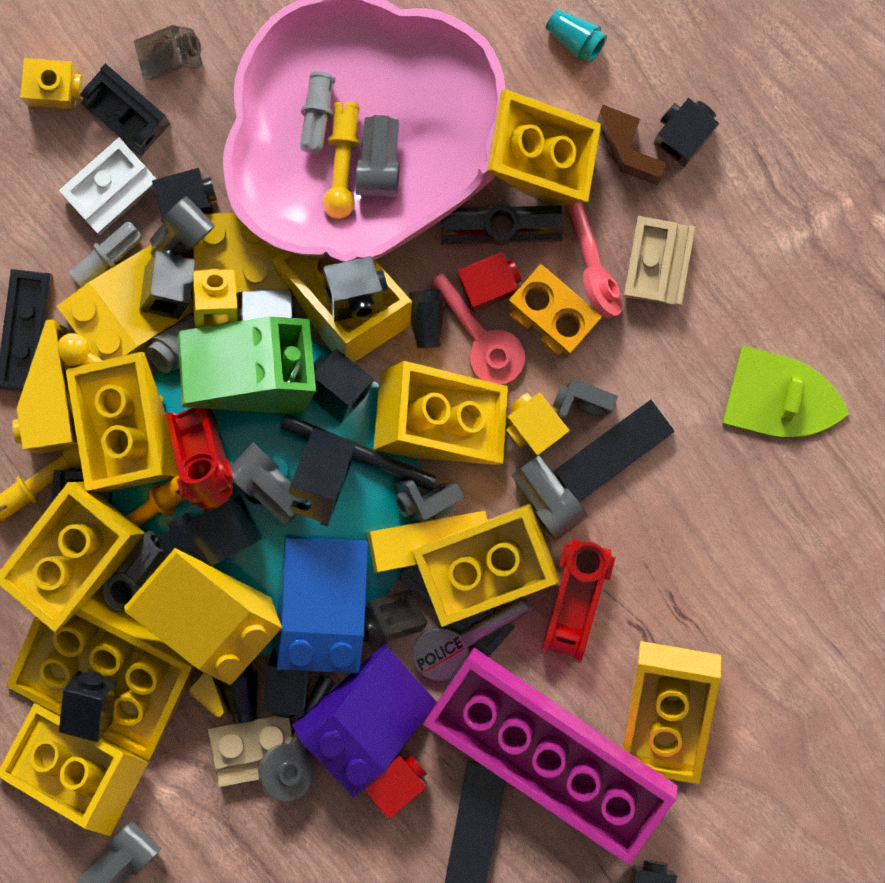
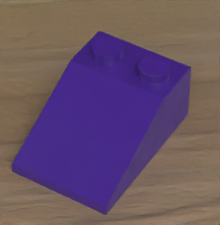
[292,644,436,798]

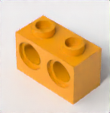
[508,264,602,357]

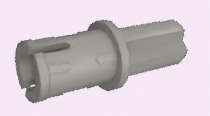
[300,72,335,154]
[68,222,143,287]

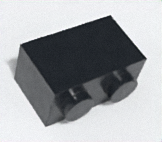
[157,495,262,566]

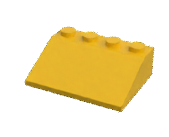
[6,589,197,761]

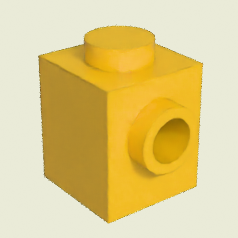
[20,58,84,110]
[193,269,237,328]
[506,392,570,458]

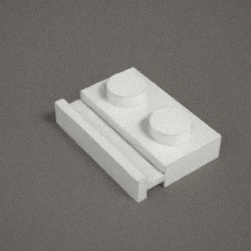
[59,138,156,236]

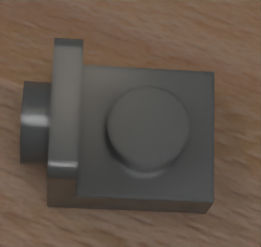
[552,378,618,422]

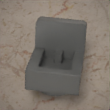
[393,480,465,521]

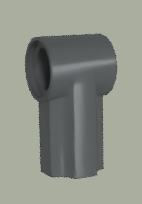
[356,115,399,198]
[150,196,215,256]
[231,442,309,526]
[511,455,588,541]
[103,531,167,611]
[77,820,161,883]

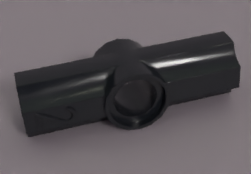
[441,203,563,246]

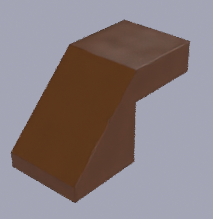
[597,105,667,185]

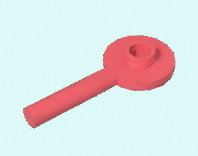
[566,203,622,319]
[431,273,525,385]

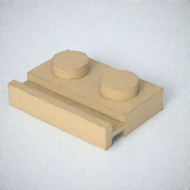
[623,216,695,307]
[208,715,293,787]

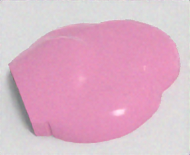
[223,0,505,264]

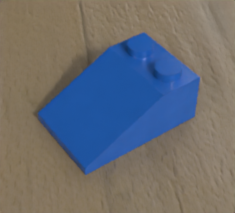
[273,535,368,673]

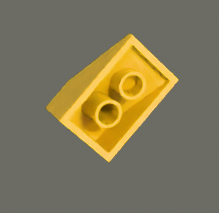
[487,89,601,205]
[56,244,194,361]
[273,251,412,362]
[12,319,78,455]
[65,352,178,493]
[374,361,508,465]
[0,482,145,633]
[412,503,560,627]
[124,548,282,685]
[622,641,721,784]
[0,702,148,836]

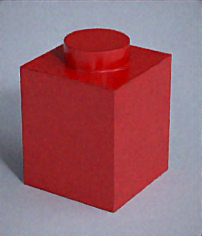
[457,252,522,312]
[364,753,428,819]

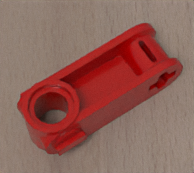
[166,408,235,509]
[541,539,616,663]

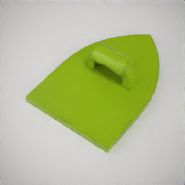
[722,346,849,438]

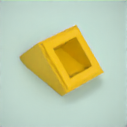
[189,673,228,717]

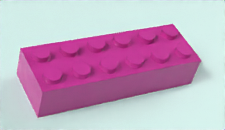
[423,648,678,865]

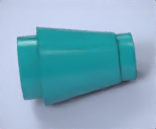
[546,9,607,63]

